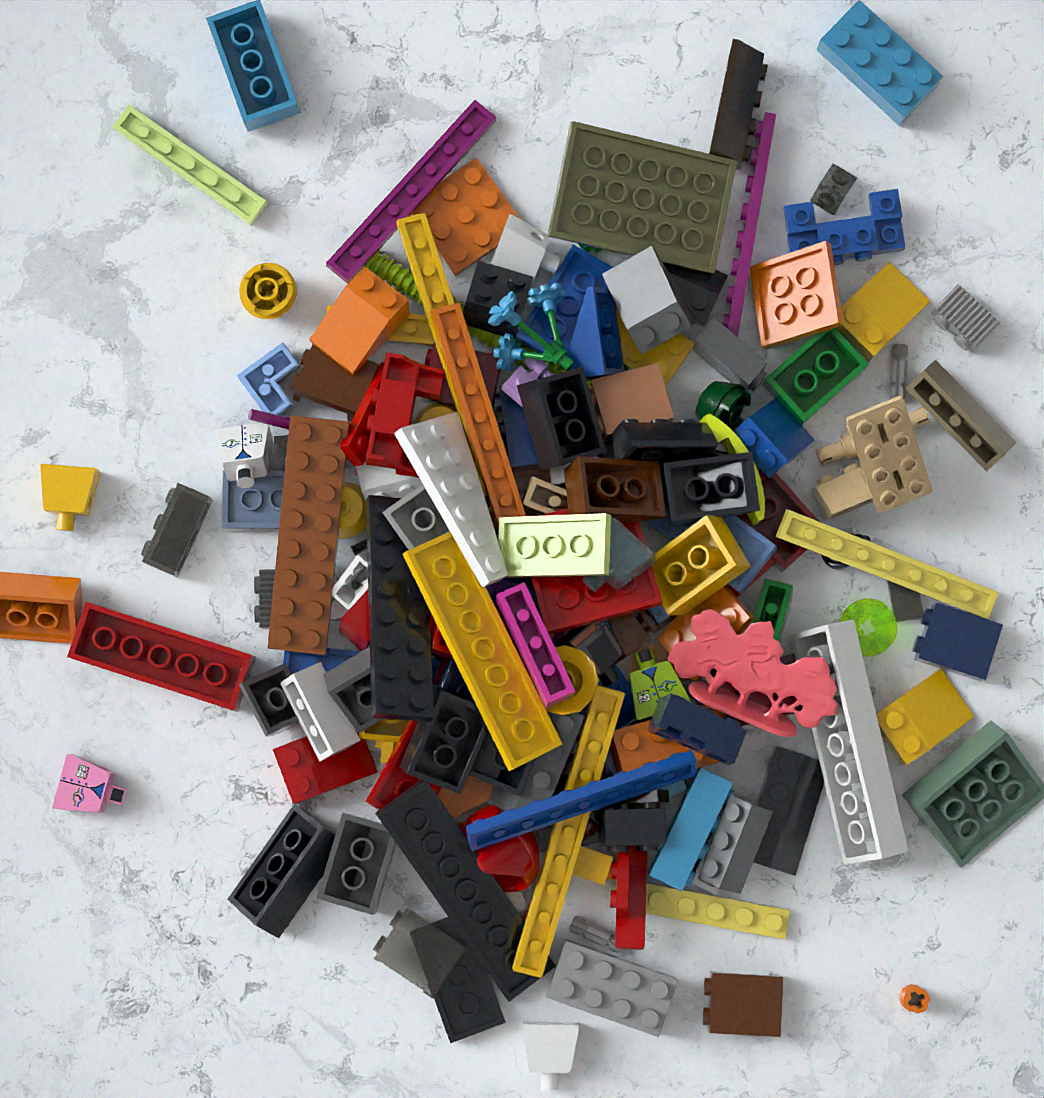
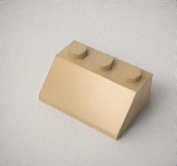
[812,463,873,521]

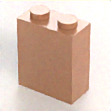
[589,363,674,442]

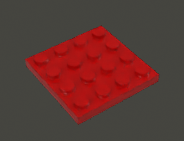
[531,508,662,634]

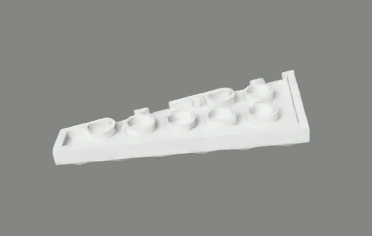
[394,412,508,588]

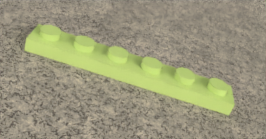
[112,105,268,226]

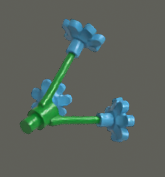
[488,283,575,372]

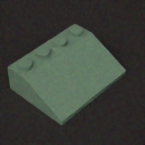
[902,720,1044,868]

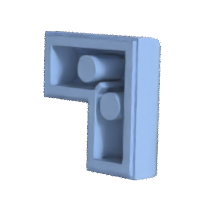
[237,342,300,417]

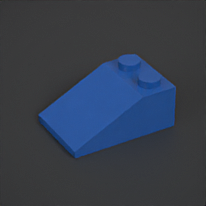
[568,286,624,380]

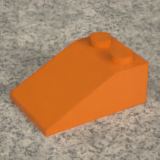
[309,266,410,375]

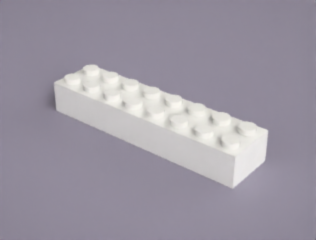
[790,620,909,864]

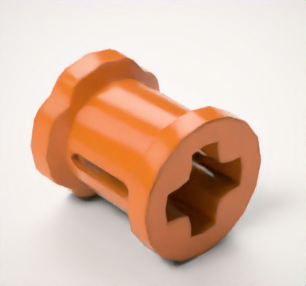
[899,984,930,1014]

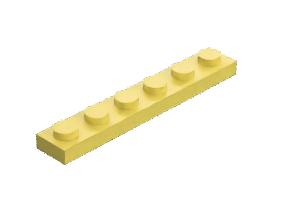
[614,880,790,939]

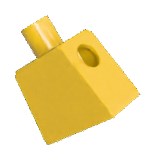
[40,464,101,532]

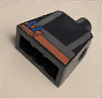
[554,619,623,687]

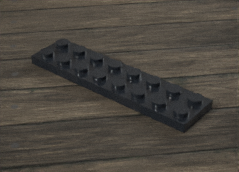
[366,495,434,722]
[375,780,556,1002]

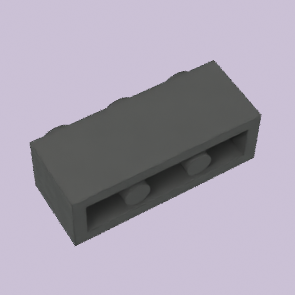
[698,795,773,894]

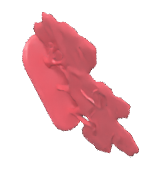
[667,609,838,737]

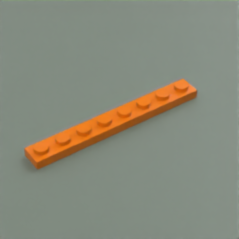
[430,303,526,533]

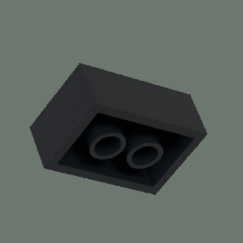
[517,367,607,470]
[399,684,488,794]

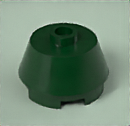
[695,381,751,432]

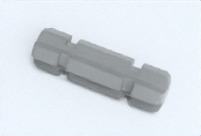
[890,344,908,399]
[569,916,622,953]

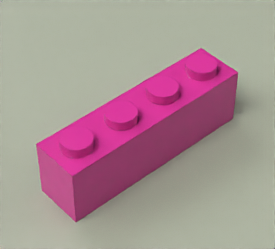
[495,582,575,709]

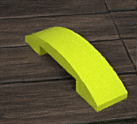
[700,414,765,525]

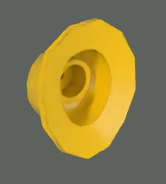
[529,645,599,716]

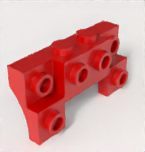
[366,352,444,478]

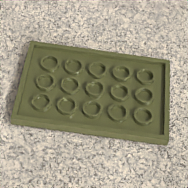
[547,121,737,274]

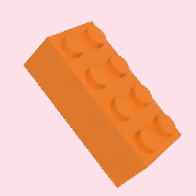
[609,705,739,773]

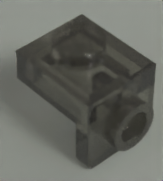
[810,163,857,215]

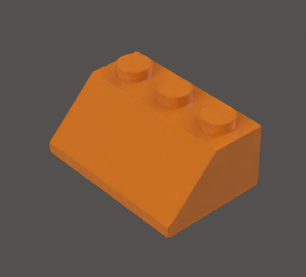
[0,572,83,644]

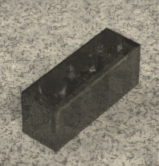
[141,483,213,578]

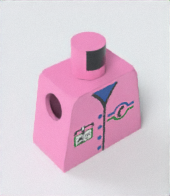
[52,754,127,812]

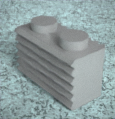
[931,284,1000,352]

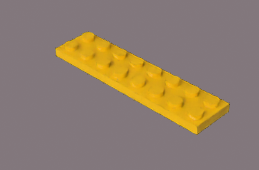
[403,532,562,771]

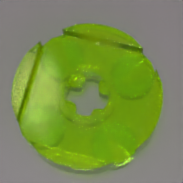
[838,598,897,657]

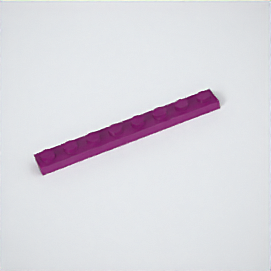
[326,100,497,284]
[722,112,776,337]

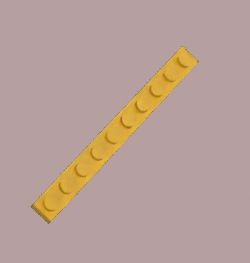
[396,212,487,496]
[512,685,625,978]

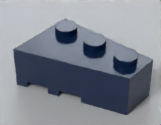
[494,385,540,472]
[647,693,747,765]

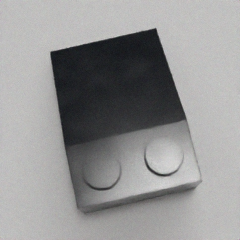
[662,452,760,526]

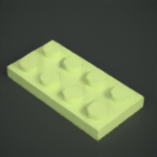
[498,513,611,578]

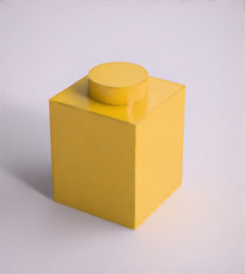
[572,846,614,885]

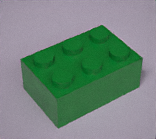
[762,328,869,425]

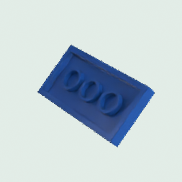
[515,244,613,367]

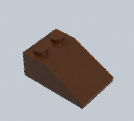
[564,456,666,525]

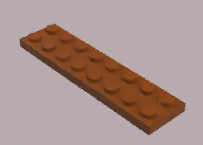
[267,415,350,655]

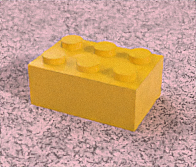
[650,515,751,615]

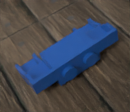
[783,189,906,266]

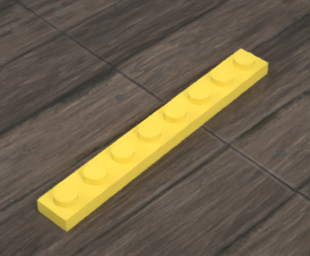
[775,509,999,619]

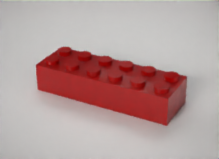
[67,602,256,712]

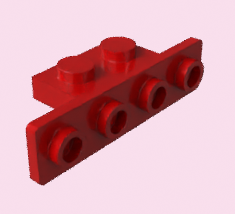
[610,845,647,950]

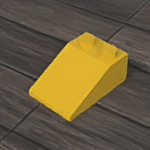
[836,261,930,362]
[876,668,975,766]

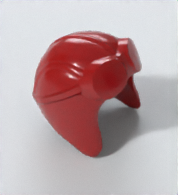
[460,805,539,892]

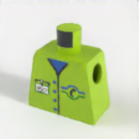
[629,648,691,721]

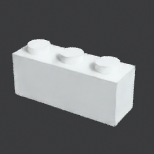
[280,662,360,761]

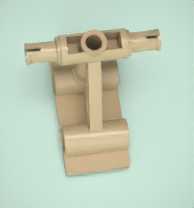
[815,396,933,513]

